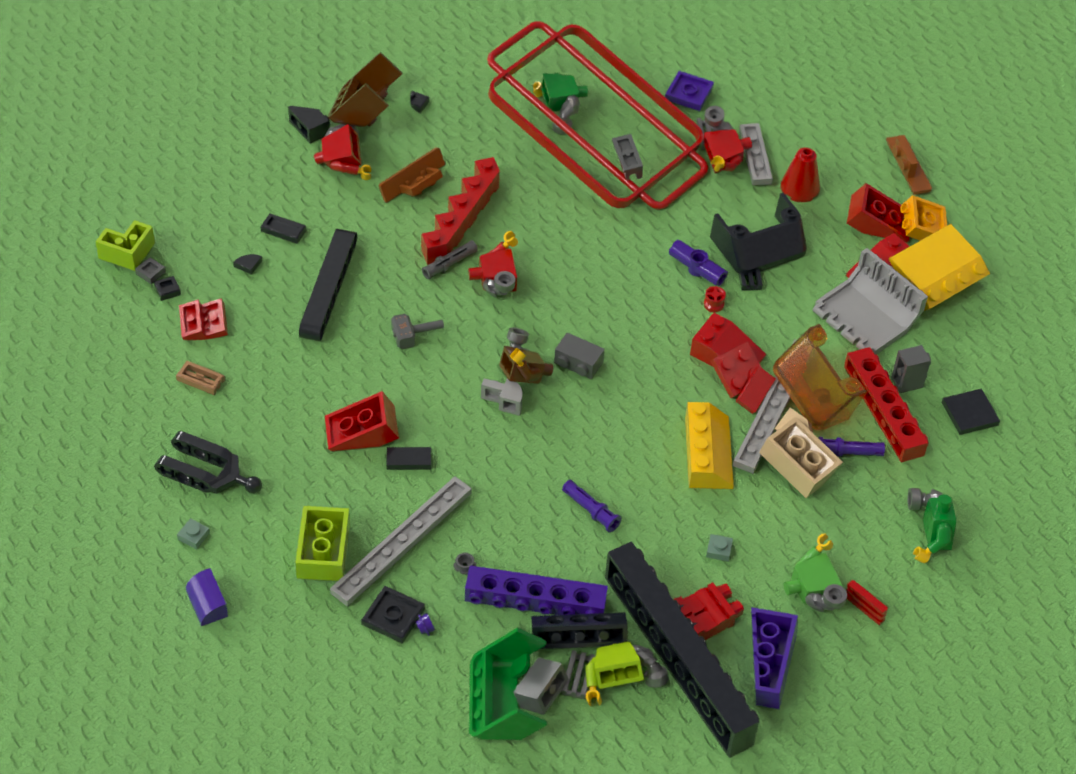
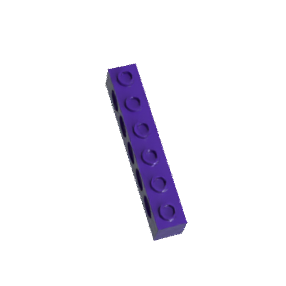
[465,565,608,615]

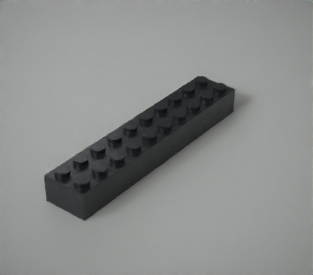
[605,541,759,758]

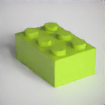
[295,506,350,581]

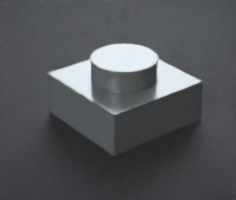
[135,257,166,284]

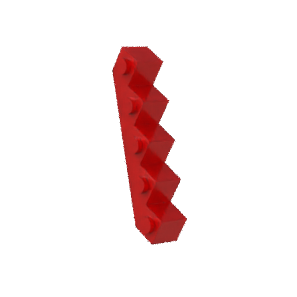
[421,157,500,265]

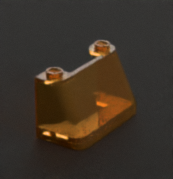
[773,324,867,430]

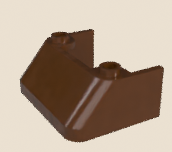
[328,52,402,127]

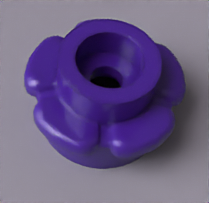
[416,613,435,636]

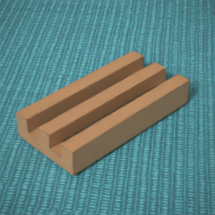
[176,361,225,395]

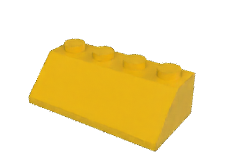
[685,402,734,489]

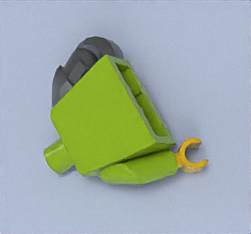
[586,642,669,707]

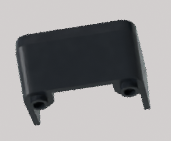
[710,192,807,276]

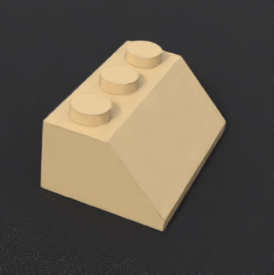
[759,417,843,498]

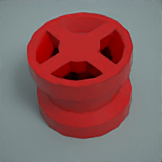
[704,286,726,313]

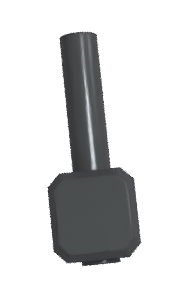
[391,314,444,349]

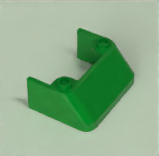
[469,627,547,740]

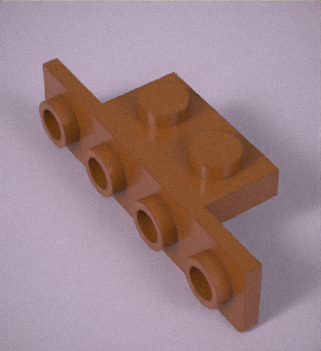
[886,135,932,195]
[378,147,445,203]

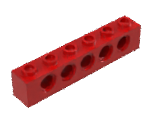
[844,347,929,463]

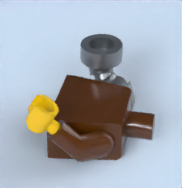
[499,327,553,384]

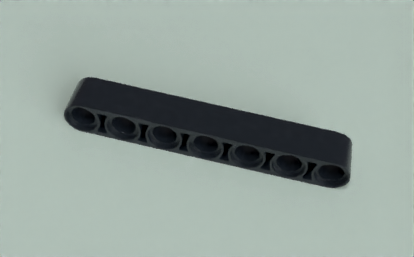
[299,229,357,341]

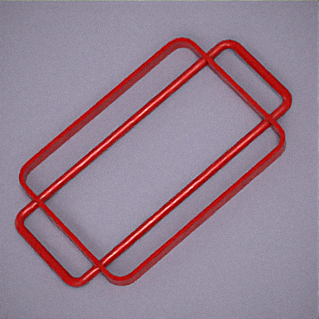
[487,21,708,209]

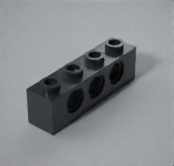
[531,612,628,649]

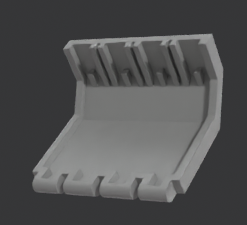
[812,248,928,354]

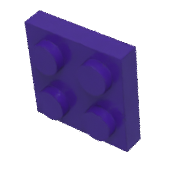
[665,71,714,111]

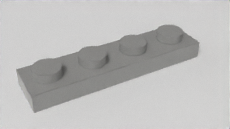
[739,123,773,185]

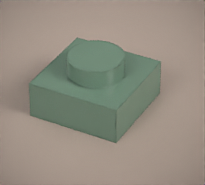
[177,518,210,549]
[706,534,733,562]

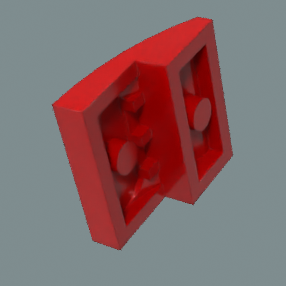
[179,298,228,340]

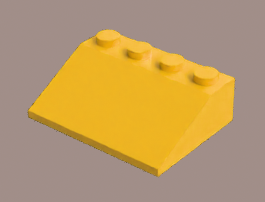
[889,224,990,311]

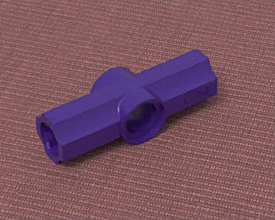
[669,239,728,286]

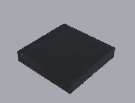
[941,388,1000,435]
[361,586,425,644]

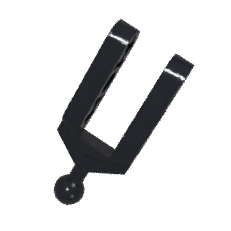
[154,431,262,494]

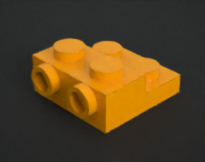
[901,195,947,240]

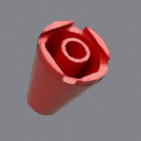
[781,148,820,203]

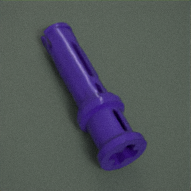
[818,436,885,457]
[562,480,622,533]

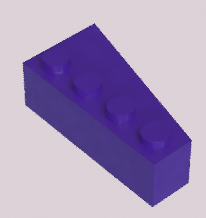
[751,607,798,709]

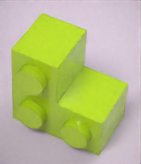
[95,220,155,271]

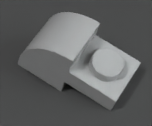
[481,378,522,416]

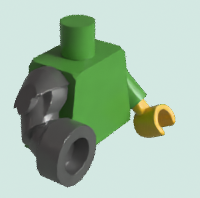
[784,534,847,612]

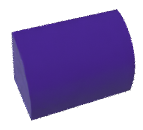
[186,568,228,626]

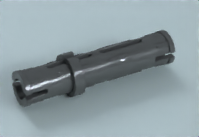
[422,240,478,279]

